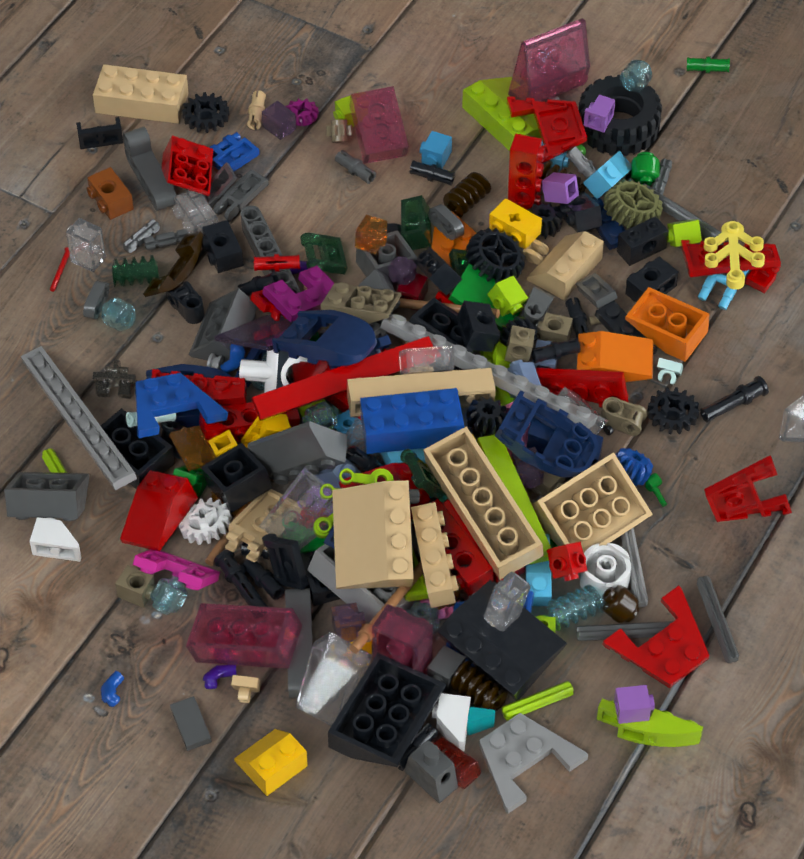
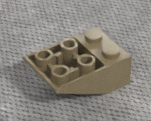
[321,282,401,330]

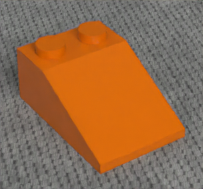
[625,287,709,362]
[577,331,653,382]

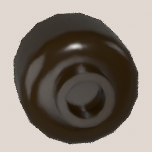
[602,585,639,623]

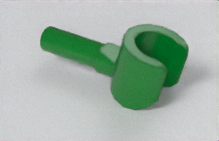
[645,473,667,507]

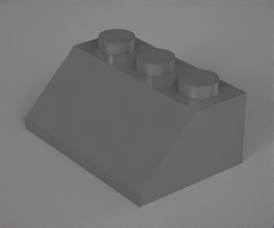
[188,288,257,362]
[4,472,89,521]

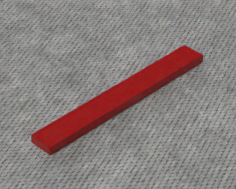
[252,336,438,421]

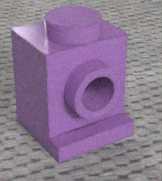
[584,95,615,133]

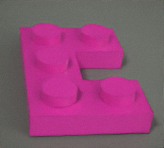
[133,549,220,590]

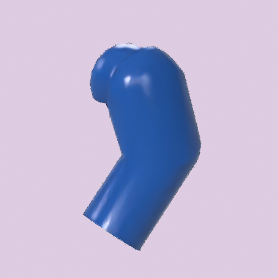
[220,341,245,374]
[101,671,124,707]

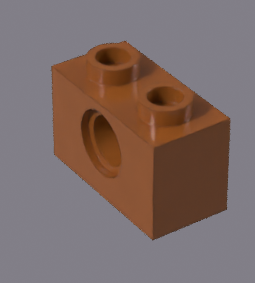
[86,167,134,220]

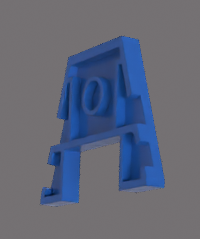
[135,373,228,438]

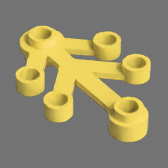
[704,221,765,290]

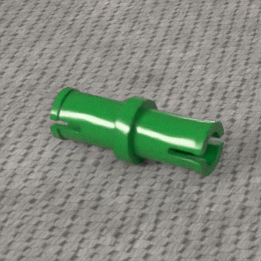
[687,56,730,73]

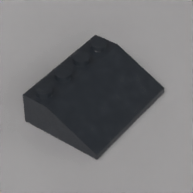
[437,580,567,701]
[328,653,446,767]

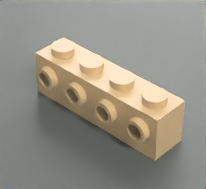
[411,502,458,608]

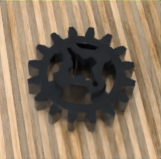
[182,92,229,133]
[647,387,699,434]

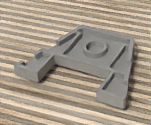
[479,713,588,814]

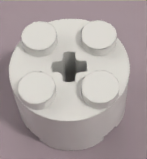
[580,543,631,602]

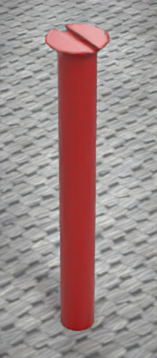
[50,247,73,292]

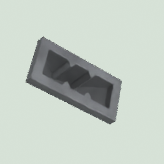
[199,163,237,209]

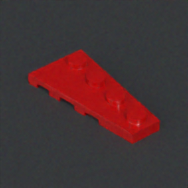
[681,240,780,278]
[535,368,629,408]
[152,369,247,405]

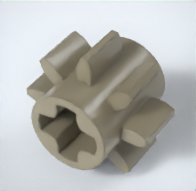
[326,120,352,143]

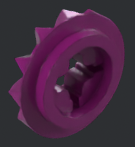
[284,98,319,126]

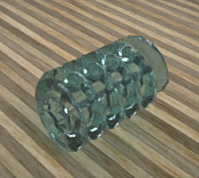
[548,585,604,631]

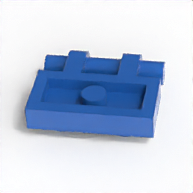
[209,132,259,172]

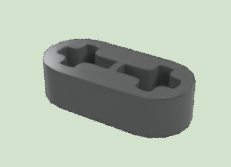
[429,204,464,240]
[83,280,110,320]

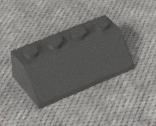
[248,421,348,485]

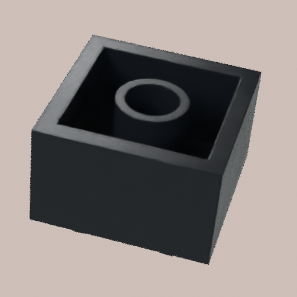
[201,443,272,513]

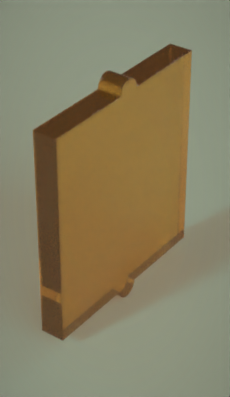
[169,425,216,471]

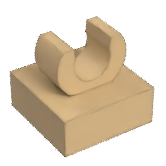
[231,675,261,704]

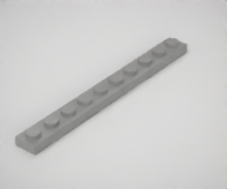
[380,314,598,429]
[21,346,137,490]

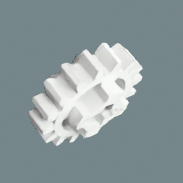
[178,498,232,545]

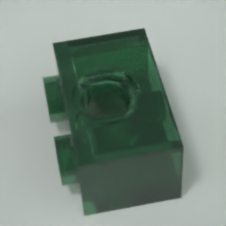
[401,195,432,251]

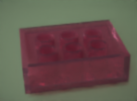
[508,18,590,102]

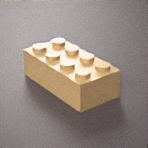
[93,64,189,124]

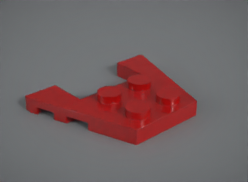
[507,96,587,164]
[704,455,792,522]
[602,585,710,688]

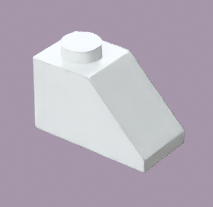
[30,517,81,562]
[432,693,471,755]

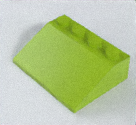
[462,77,541,151]

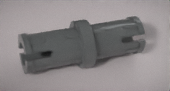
[335,150,376,184]

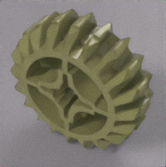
[603,179,663,229]

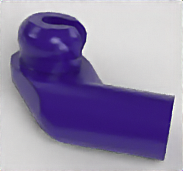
[203,664,237,689]

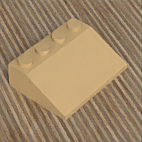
[532,452,653,553]
[332,480,413,589]

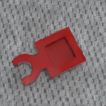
[745,261,781,294]
[250,290,287,321]

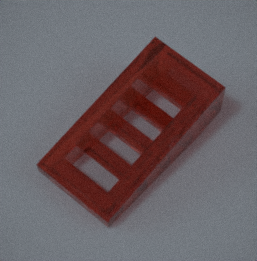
[434,737,481,789]

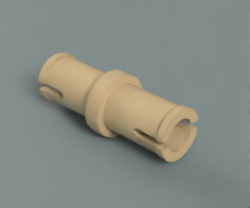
[247,91,266,130]

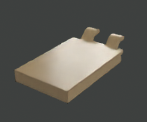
[225,489,304,562]

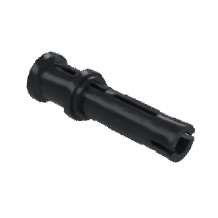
[700,376,769,422]
[214,550,269,617]

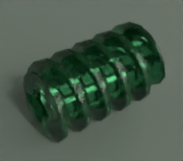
[112,255,159,287]

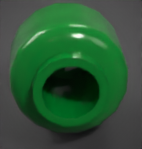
[631,152,660,186]

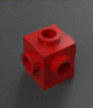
[547,542,588,582]

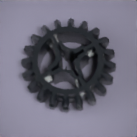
[465,228,526,284]

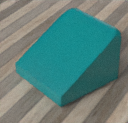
[467,707,496,735]

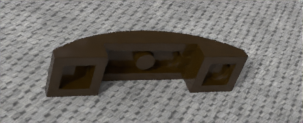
[143,231,203,297]

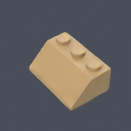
[527,231,604,300]

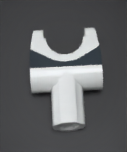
[239,348,307,393]

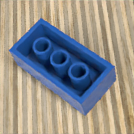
[360,388,464,454]

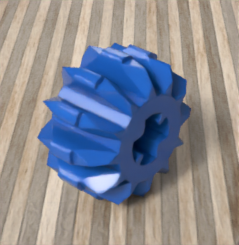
[616,448,654,486]

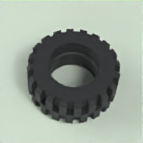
[579,75,662,156]

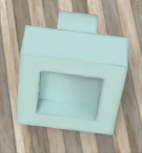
[657,358,683,385]

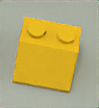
[234,729,308,796]

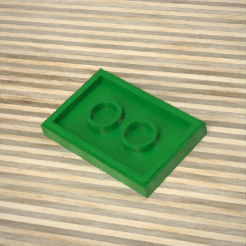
[448,264,526,331]

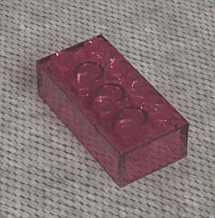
[186,603,302,669]

